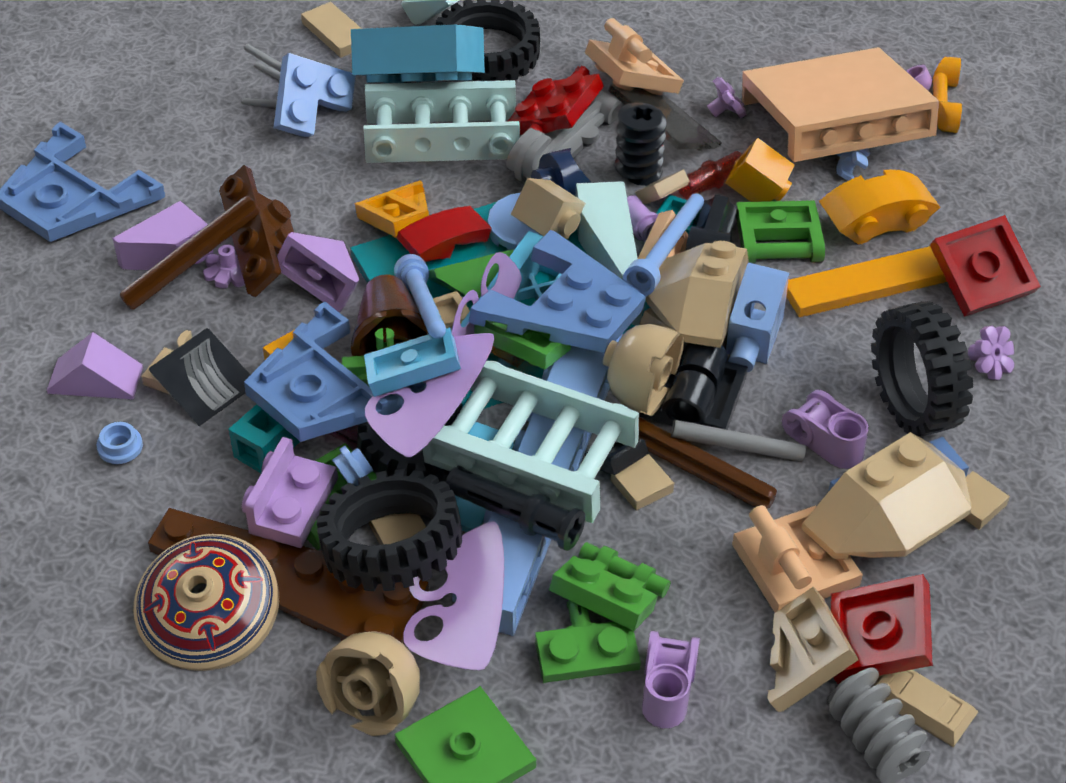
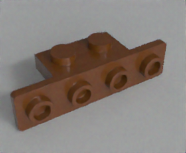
[219,165,294,297]

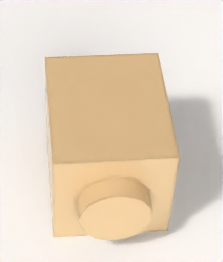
[511,178,586,239]

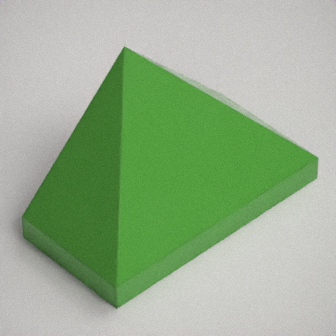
[429,249,513,298]

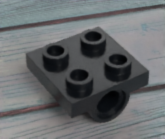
[639,343,748,430]

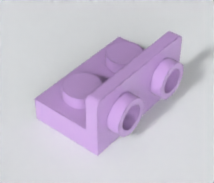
[242,437,338,548]

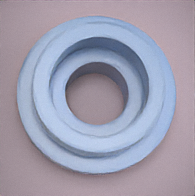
[96,422,143,464]
[332,445,373,486]

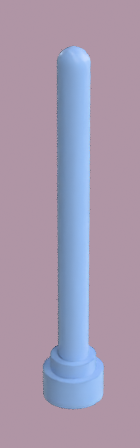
[623,193,704,296]
[394,254,446,339]

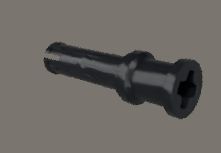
[446,465,586,551]

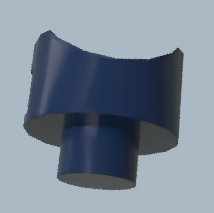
[531,148,591,197]

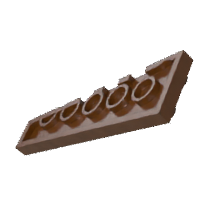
[148,508,429,644]

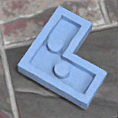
[273,53,356,137]

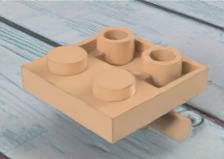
[585,18,684,95]
[732,505,863,613]

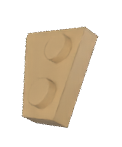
[768,587,859,712]

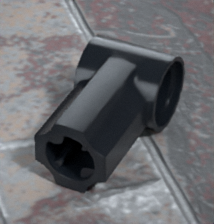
[685,195,737,251]

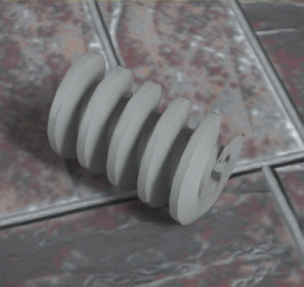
[827,668,930,783]

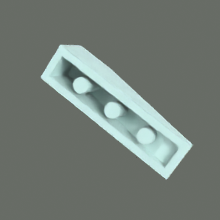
[576,182,642,325]

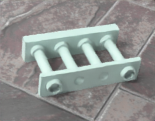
[364,80,520,163]
[423,361,639,523]

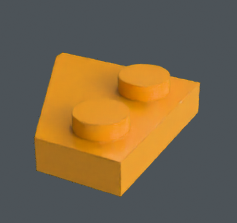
[355,180,429,238]

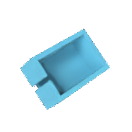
[351,24,485,83]

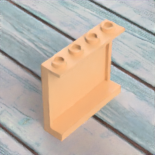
[742,47,939,162]

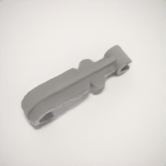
[506,91,622,184]

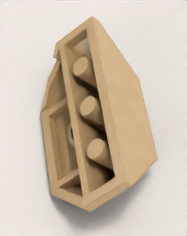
[645,241,749,348]
[801,432,972,559]

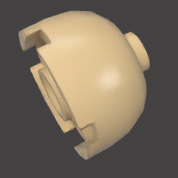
[603,324,684,416]
[316,631,420,736]

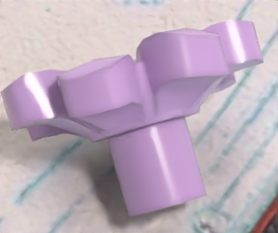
[707,77,746,118]
[203,245,245,289]
[968,326,1014,380]

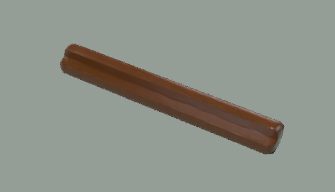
[120,196,260,310]
[639,417,777,509]

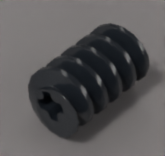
[614,102,667,186]

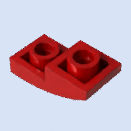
[396,206,492,262]

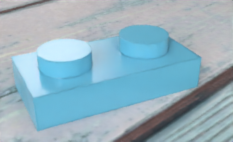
[364,327,461,397]

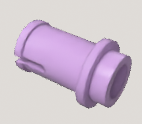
[627,196,658,242]

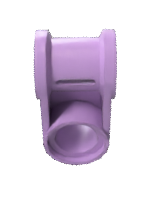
[782,390,868,469]
[642,631,700,728]

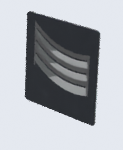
[149,328,250,426]

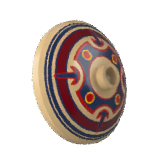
[133,534,279,671]

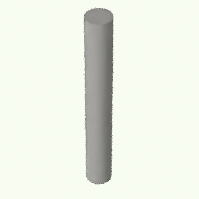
[671,420,806,462]

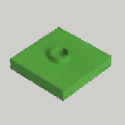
[395,686,536,783]

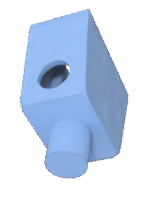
[726,262,789,372]

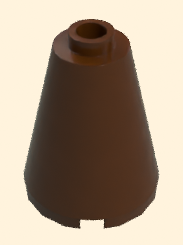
[351,275,429,356]

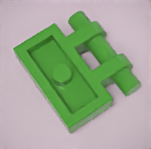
[549,542,671,631]

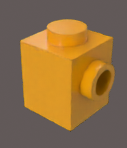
[725,138,795,202]

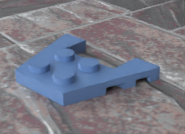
[0,122,165,242]
[469,230,646,353]
[244,302,427,442]

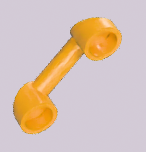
[932,57,962,133]

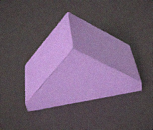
[277,232,359,312]
[47,332,143,399]

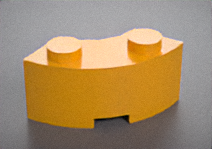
[819,169,941,245]

